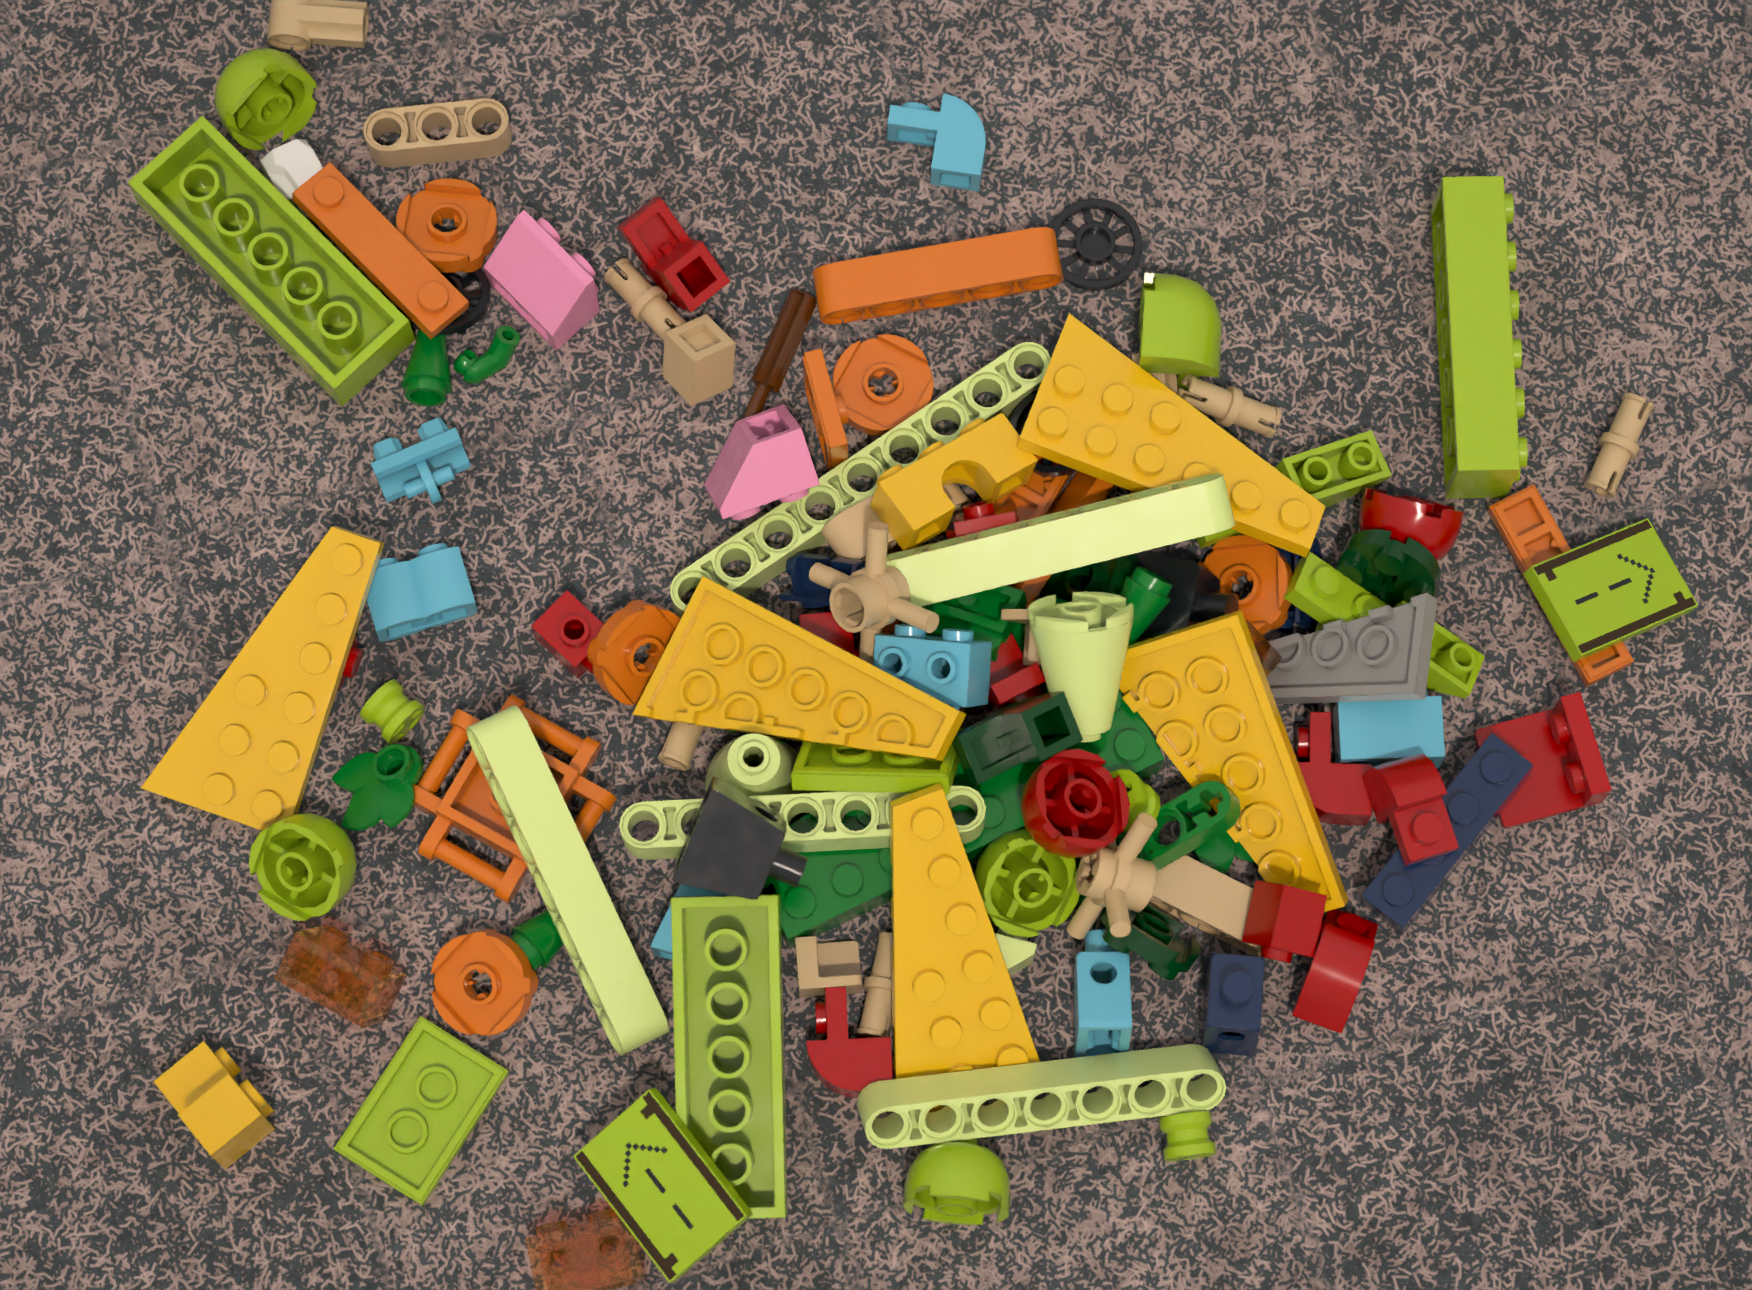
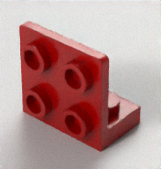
[1474,692,1612,829]

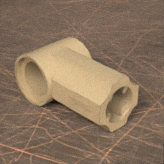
[267,0,369,51]

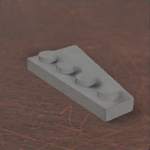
[1255,593,1437,704]

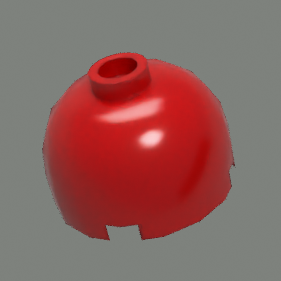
[1358,487,1465,561]
[1021,749,1130,859]

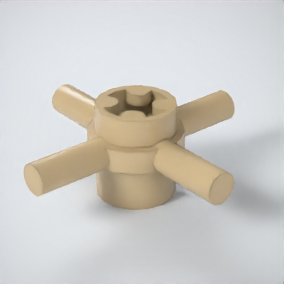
[809,521,939,665]
[1066,813,1157,939]

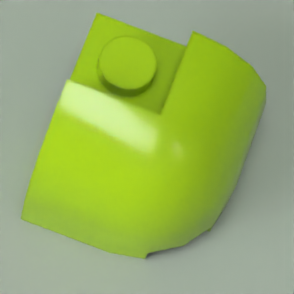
[1138,273,1222,390]

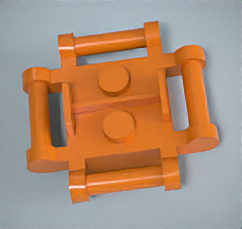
[413,694,617,904]

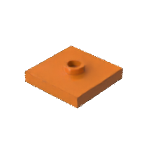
[802,348,849,472]

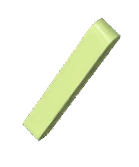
[886,473,1235,607]
[466,705,669,1056]
[619,786,986,860]
[857,1044,1226,1149]

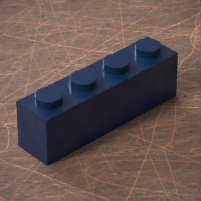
[1361,733,1533,936]

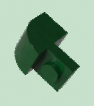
[952,691,1083,785]

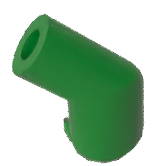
[453,326,520,384]

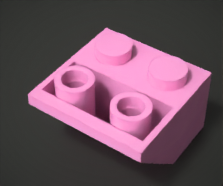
[484,210,600,351]
[704,404,820,520]

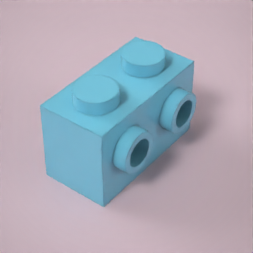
[873,624,992,707]
[1332,690,1445,768]

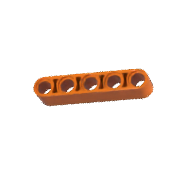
[812,227,1064,325]

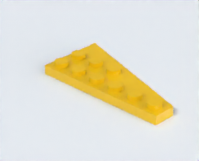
[1016,314,1326,558]
[141,526,385,831]
[632,576,966,761]
[1119,610,1349,912]
[890,783,1040,1112]

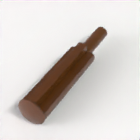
[742,289,817,419]

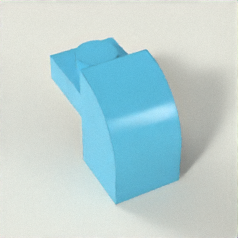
[887,93,986,192]

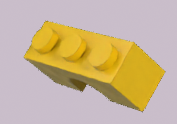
[870,413,1038,550]

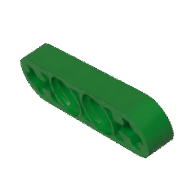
[1073,781,1241,909]

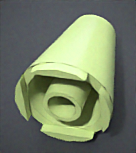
[1028,591,1134,742]
[705,733,808,823]

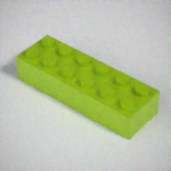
[128,115,415,407]
[1430,176,1528,499]
[671,894,788,1219]

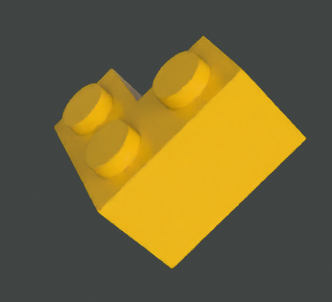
[153,1041,275,1169]

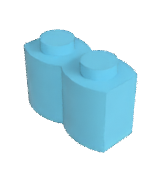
[367,543,478,642]

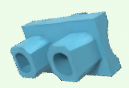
[371,418,471,504]

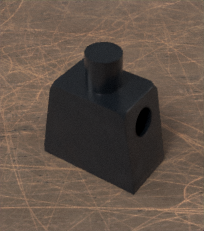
[1135,550,1239,643]
[672,776,808,900]

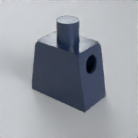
[1201,953,1265,1057]

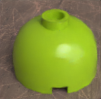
[215,48,317,151]
[248,813,357,921]
[974,829,1080,937]
[903,1138,1011,1225]

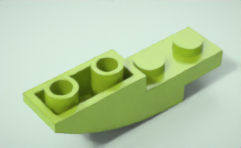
[1196,430,1392,548]
[1283,552,1485,698]

